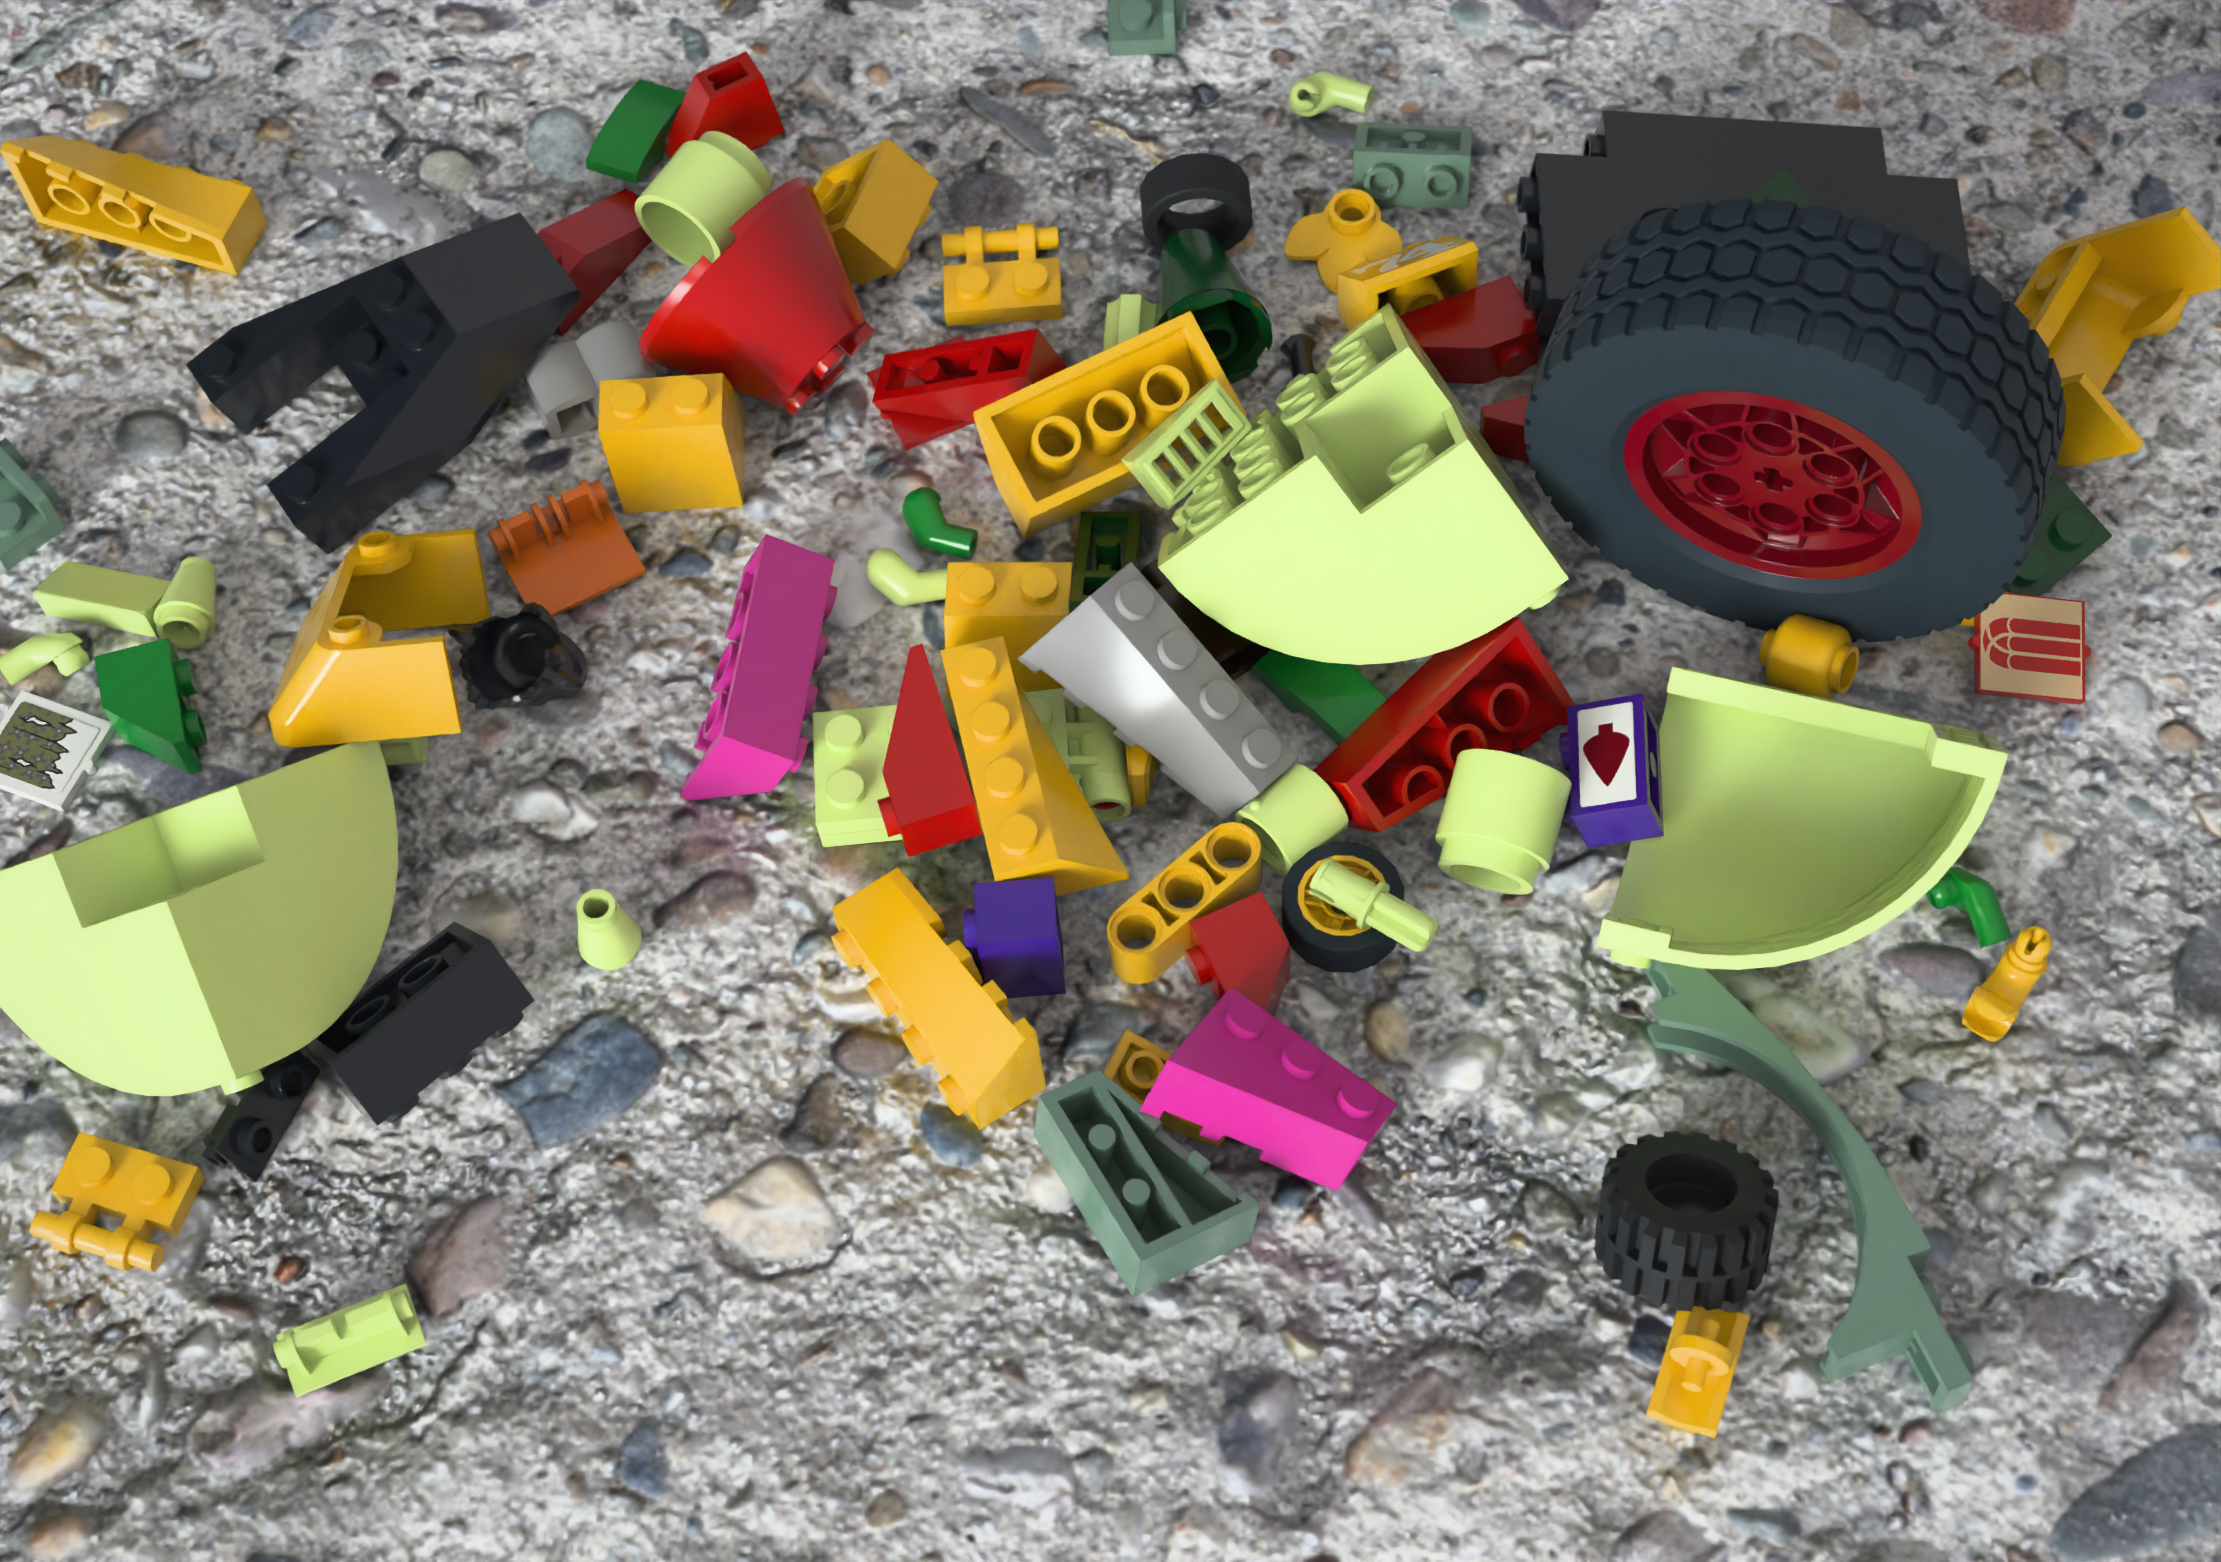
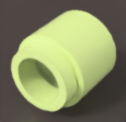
[634,131,772,268]
[1435,749,1572,895]

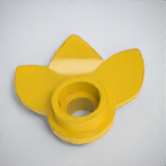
[1285,189,1403,293]

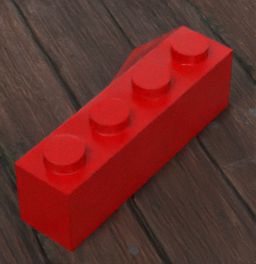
[1312,617,1576,833]

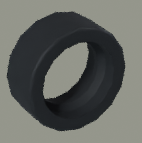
[1140,153,1252,251]

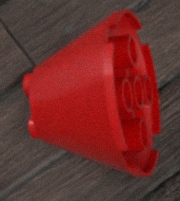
[638,177,876,417]

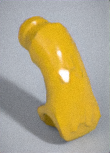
[1962,926,2053,1042]

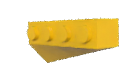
[0,135,268,276]
[940,636,1129,896]
[831,867,1046,1130]

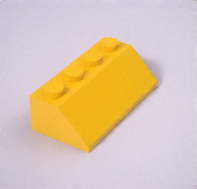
[973,311,1247,539]

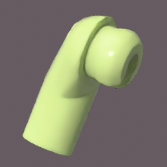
[1289,71,1375,117]
[866,548,947,606]
[0,632,89,686]

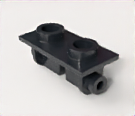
[202,1050,321,1183]

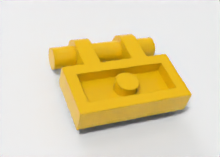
[942,222,1063,327]
[30,1132,205,1272]

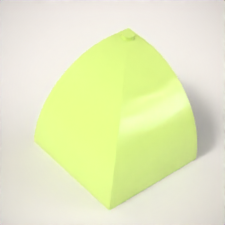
[1597,665,2008,970]

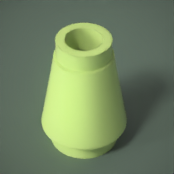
[153,557,217,649]
[576,889,642,970]

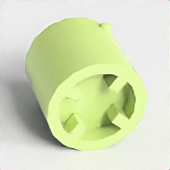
[1235,763,1349,877]

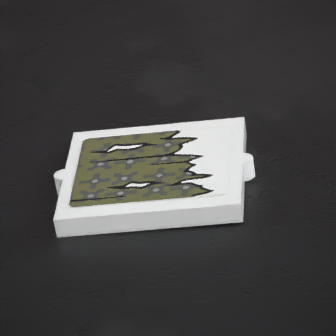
[0,690,116,812]

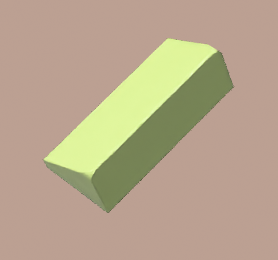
[34,560,171,637]

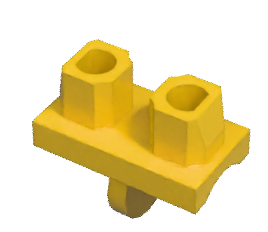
[1646,1306,1750,1438]

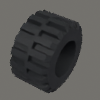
[1594,1131,1779,1311]

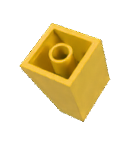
[598,373,745,514]

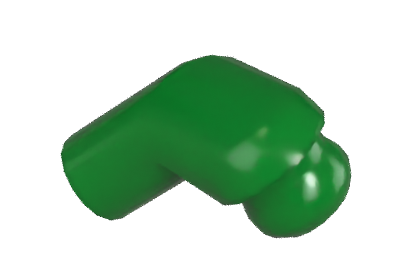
[902,487,978,560]
[1926,867,2013,948]

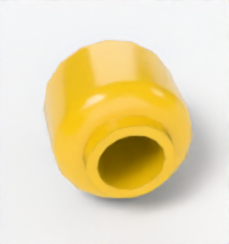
[1758,614,1859,699]

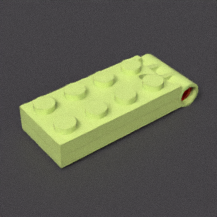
[812,688,1132,847]

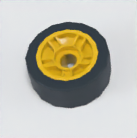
[1282,842,1405,973]

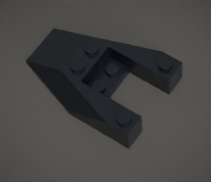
[186,212,583,555]

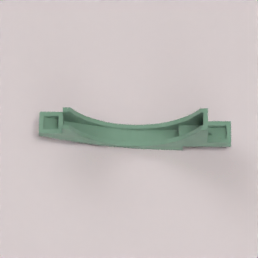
[1643,959,1975,1415]

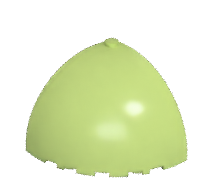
[1158,303,1569,665]
[0,741,398,1096]

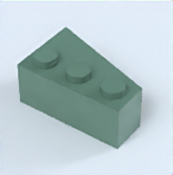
[1033,1069,1260,1298]

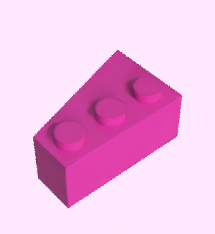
[1139,987,1397,1191]

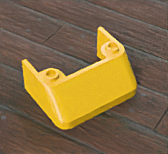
[2014,206,2221,467]
[268,528,492,748]

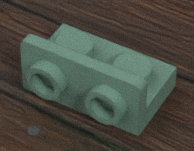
[1108,0,1187,56]
[1352,122,1473,209]
[0,438,66,571]

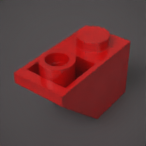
[664,51,785,159]
[1184,891,1290,1017]

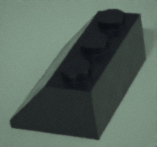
[303,922,535,1126]

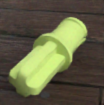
[1309,857,1438,952]

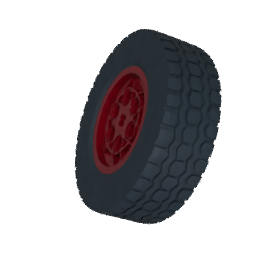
[1524,199,2065,643]

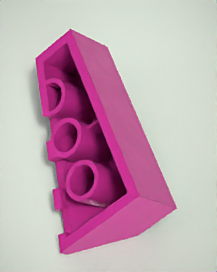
[680,534,837,801]

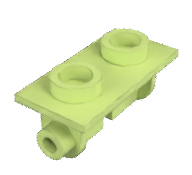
[273,1283,427,1397]

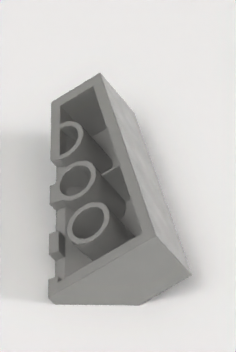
[1017,562,1299,819]

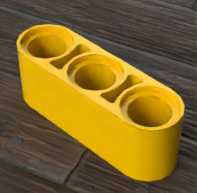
[1106,822,1262,984]

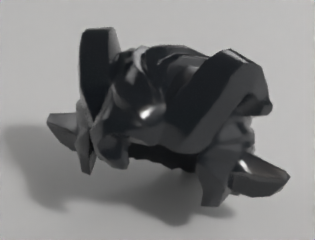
[447,602,587,710]

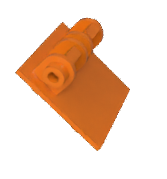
[487,479,647,618]

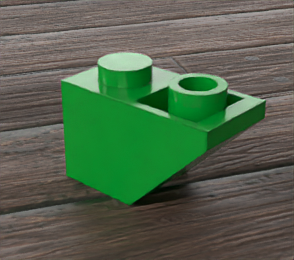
[94,638,207,774]

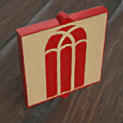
[1968,593,2091,705]

